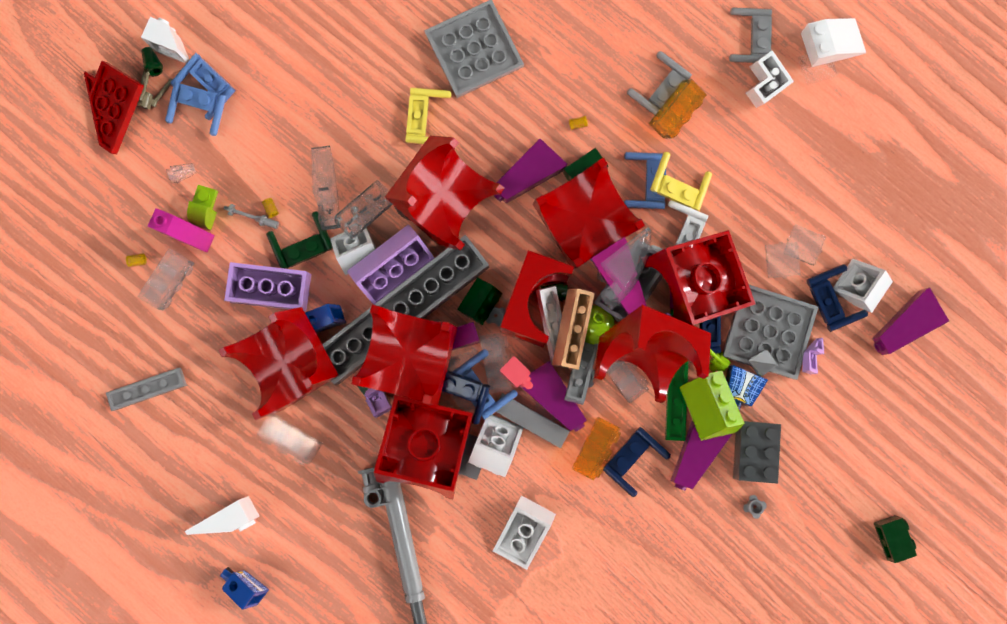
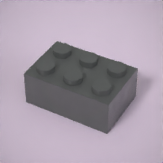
[733,421,781,484]

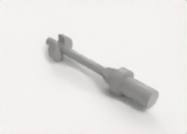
[224,204,279,229]

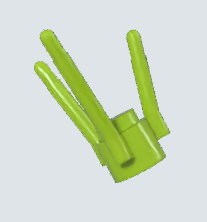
[709,349,731,372]

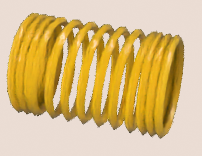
[569,116,588,130]
[262,198,279,218]
[126,254,147,267]

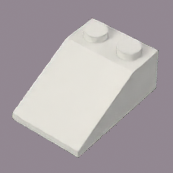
[801,18,866,67]
[468,415,523,477]
[493,495,556,570]
[185,496,260,535]

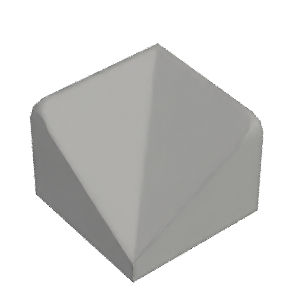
[748,349,778,376]

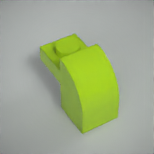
[187,185,218,230]

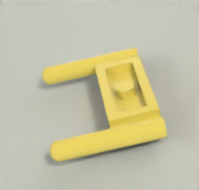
[406,88,452,144]
[650,152,712,211]

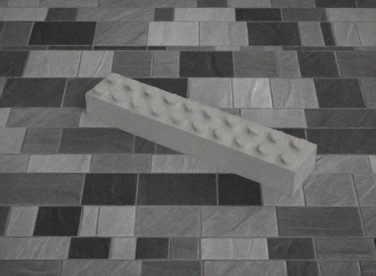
[323,235,489,385]

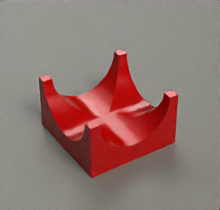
[385,135,505,251]
[532,157,645,269]
[641,230,755,325]
[500,250,574,348]
[594,304,711,403]
[351,305,458,405]
[218,307,339,421]
[373,395,473,500]

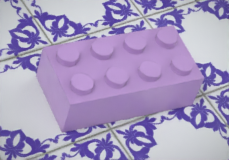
[347,224,434,305]
[224,262,312,312]

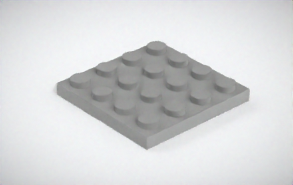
[424,0,524,98]
[722,285,818,380]

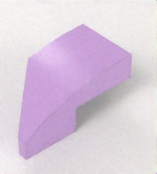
[802,338,824,375]
[364,388,392,418]

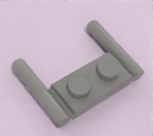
[729,8,772,63]
[627,51,692,118]

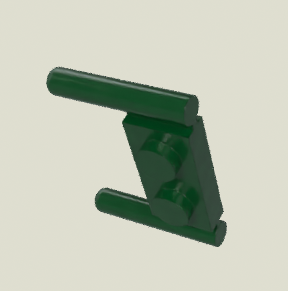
[266,211,333,269]

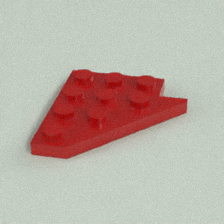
[84,60,144,155]

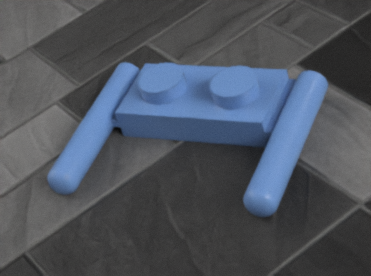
[171,53,236,120]
[165,82,227,136]
[624,152,666,209]
[453,349,518,420]

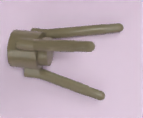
[137,71,173,110]

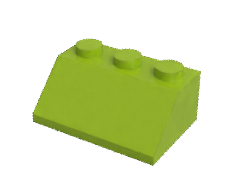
[680,371,745,441]

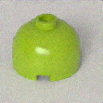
[585,305,615,345]

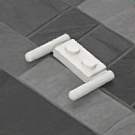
[650,200,709,252]

